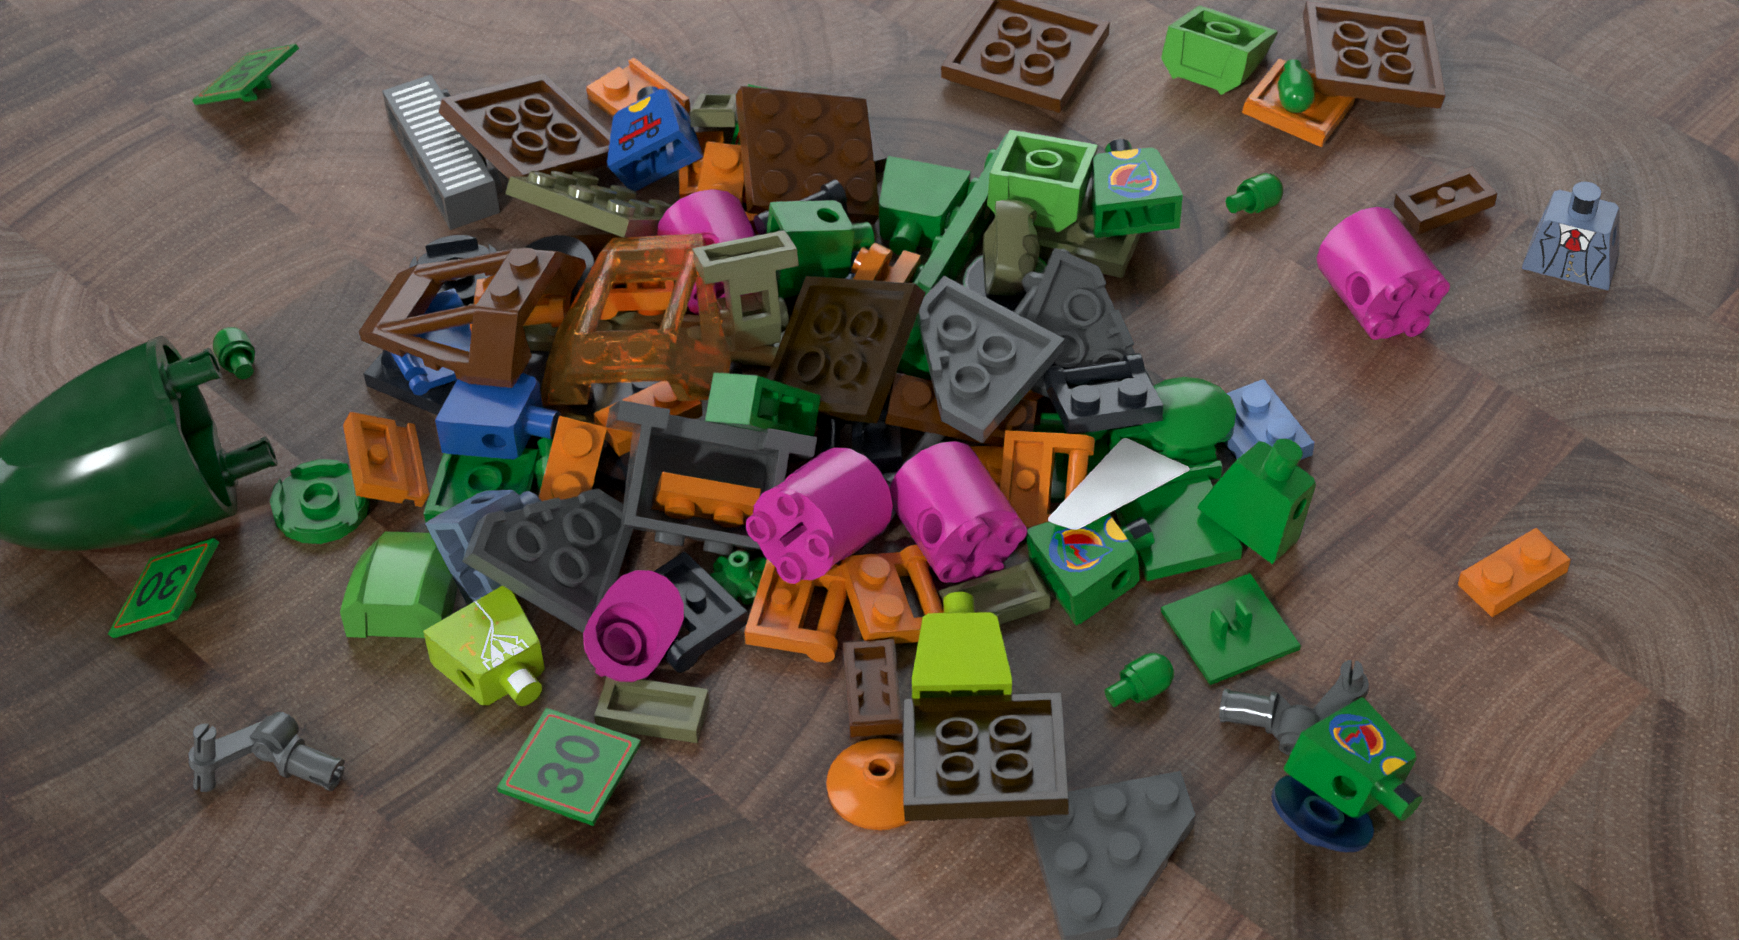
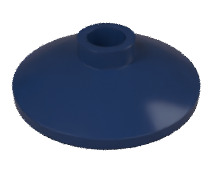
[1271,775,1374,852]

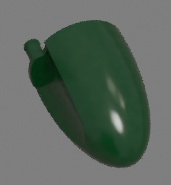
[0,336,278,551]

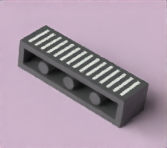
[382,75,503,230]

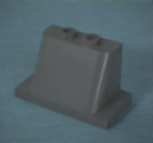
[606,400,817,555]

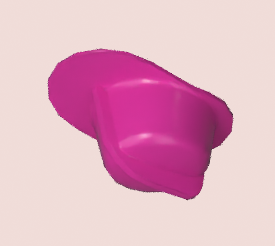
[583,570,684,682]

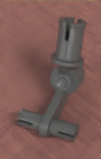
[1219,660,1369,756]
[188,712,345,792]

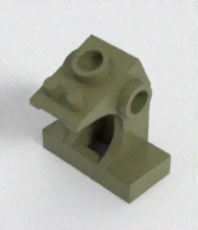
[692,230,799,351]

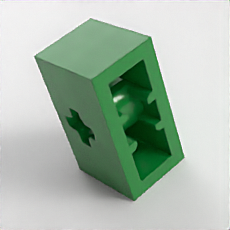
[705,373,821,437]

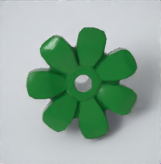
[710,551,767,605]

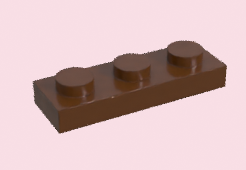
[885,373,1037,447]

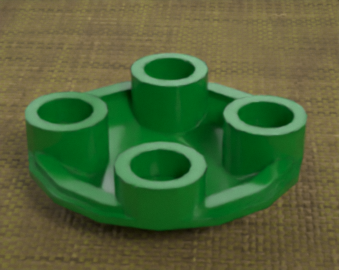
[1142,377,1236,457]

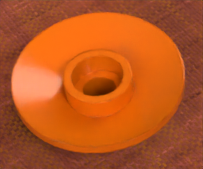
[827,738,911,830]

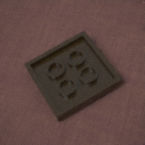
[767,276,926,424]
[903,692,1069,821]

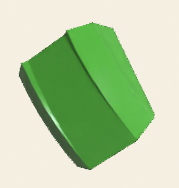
[1161,5,1278,95]
[987,130,1098,233]
[340,531,458,638]

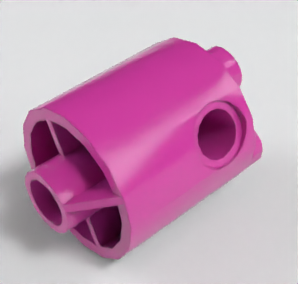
[657,189,756,316]
[1316,207,1450,340]
[889,441,1027,583]
[746,447,893,584]

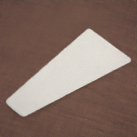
[1048,438,1190,530]

